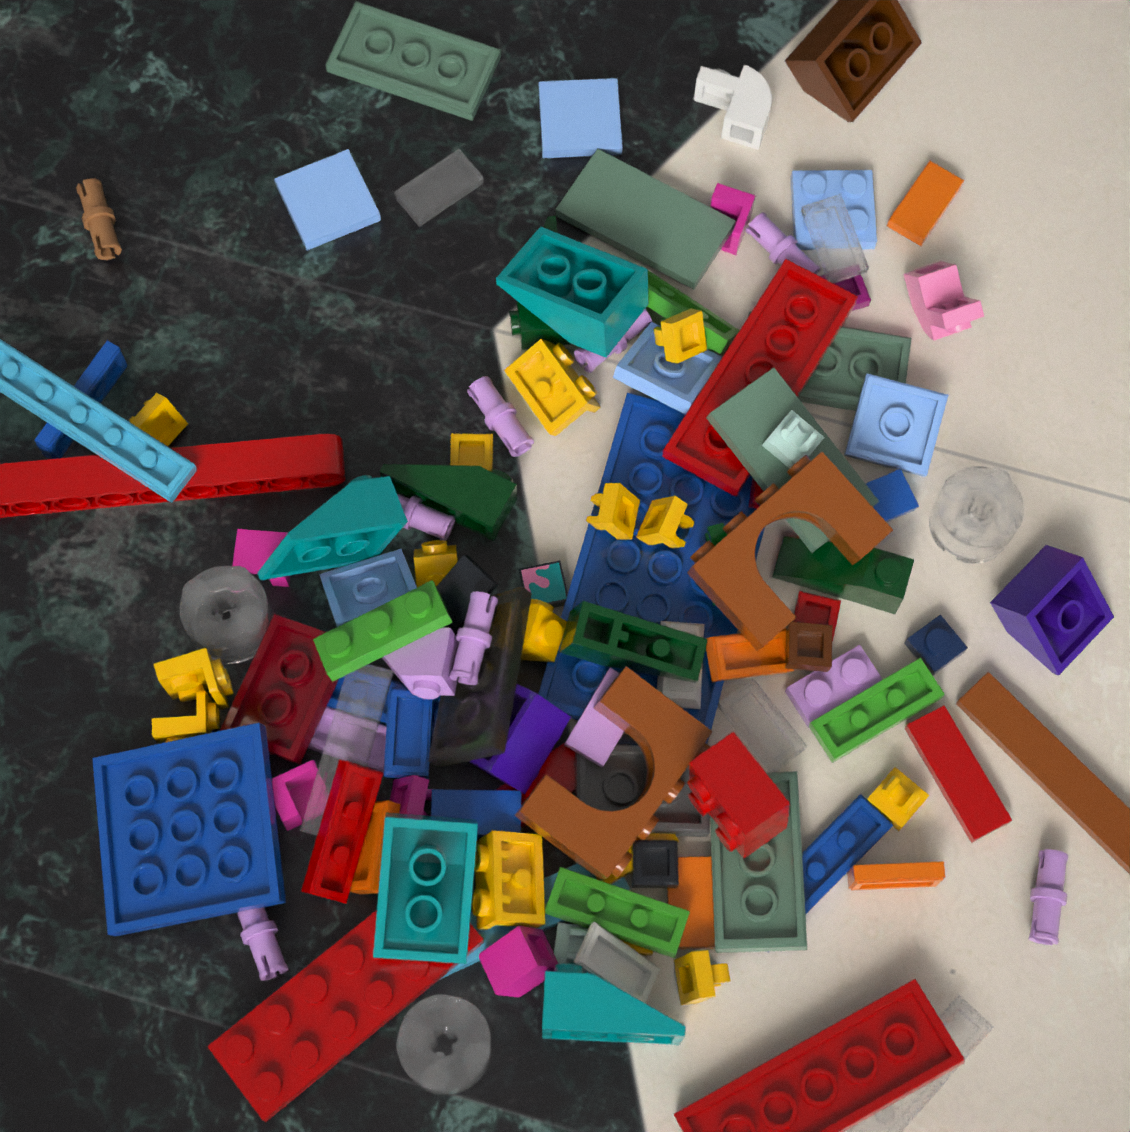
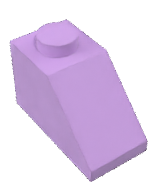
[382,628,459,699]

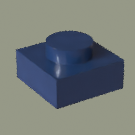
[904,614,968,676]

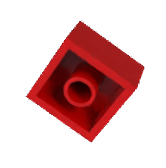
[687,731,790,859]

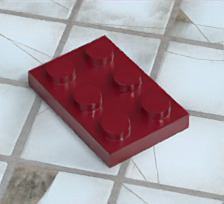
[220,614,339,765]

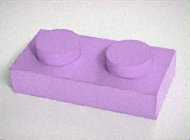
[785,645,883,728]

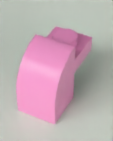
[904,261,984,340]

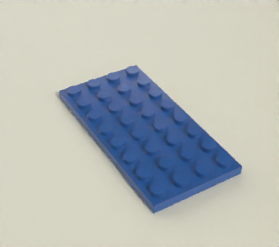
[538,393,765,744]

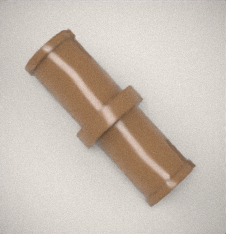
[76,178,122,260]

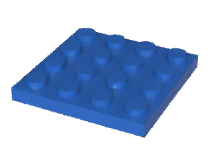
[92,723,286,936]

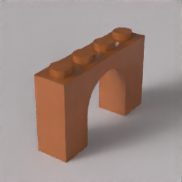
[687,452,893,651]
[514,667,713,881]

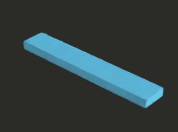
[0,339,197,503]

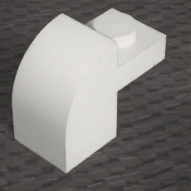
[694,65,772,150]

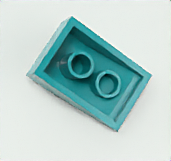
[496,226,649,358]
[257,475,408,580]
[373,813,478,964]
[542,964,686,1045]

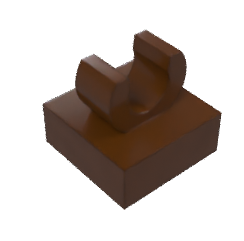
[785,622,833,672]

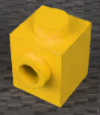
[491,599,567,662]

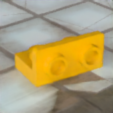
[504,339,601,436]
[154,648,234,710]
[471,830,545,930]

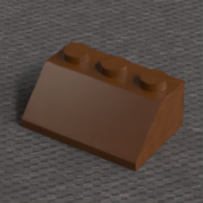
[785,0,922,122]

